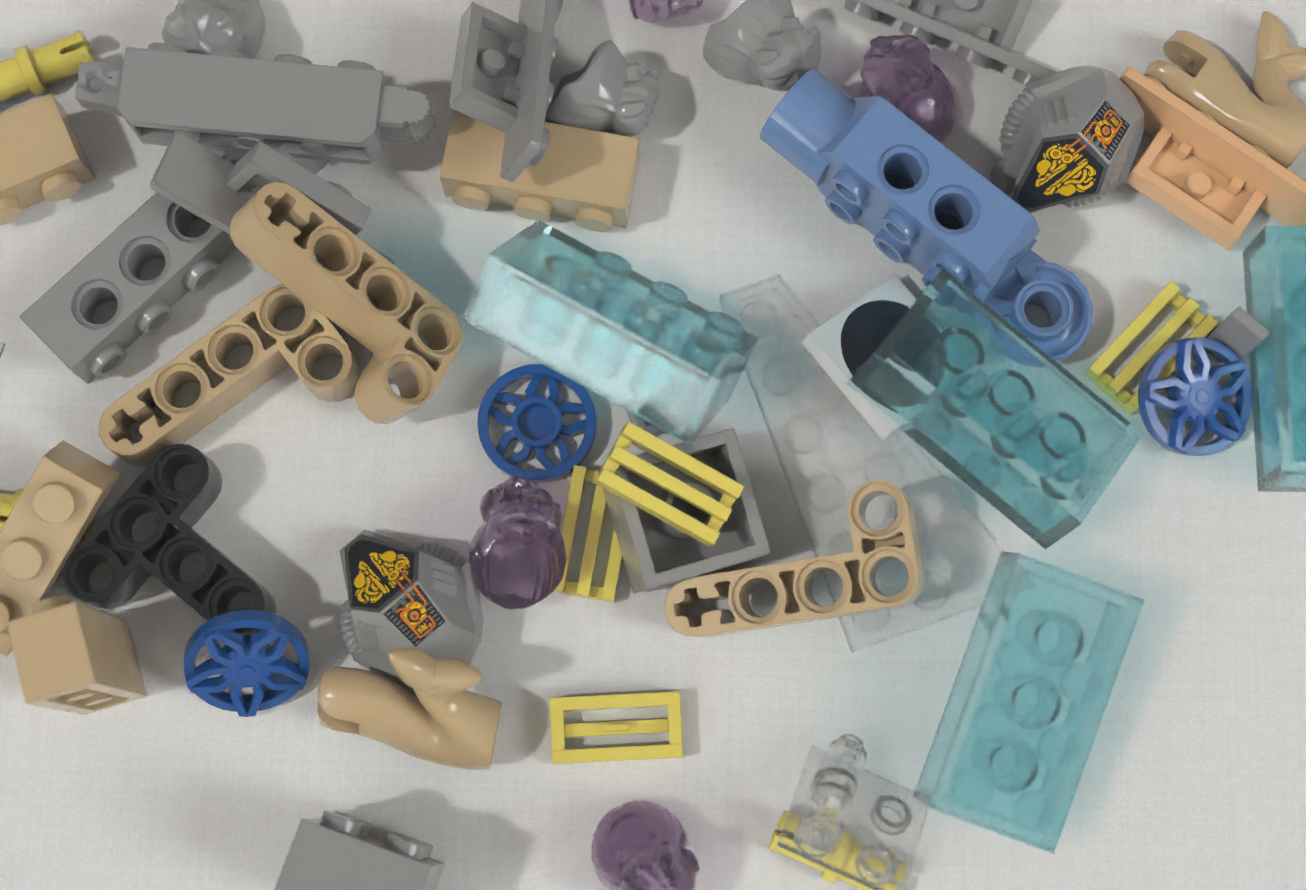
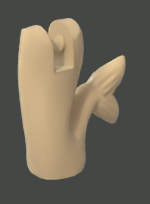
[1144,11,1306,169]
[317,648,502,770]

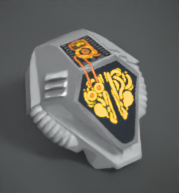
[990,66,1145,214]
[339,529,484,681]

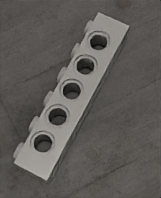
[19,150,340,384]

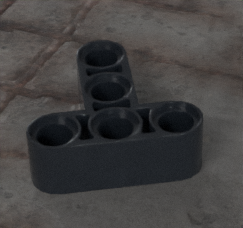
[63,444,276,635]

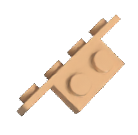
[1120,67,1306,250]

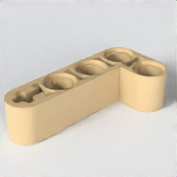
[230,182,463,424]
[99,284,360,467]
[664,480,925,637]

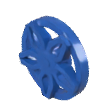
[1138,337,1252,456]
[477,364,596,483]
[184,610,310,717]

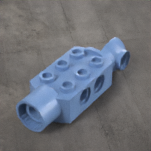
[760,68,1093,363]

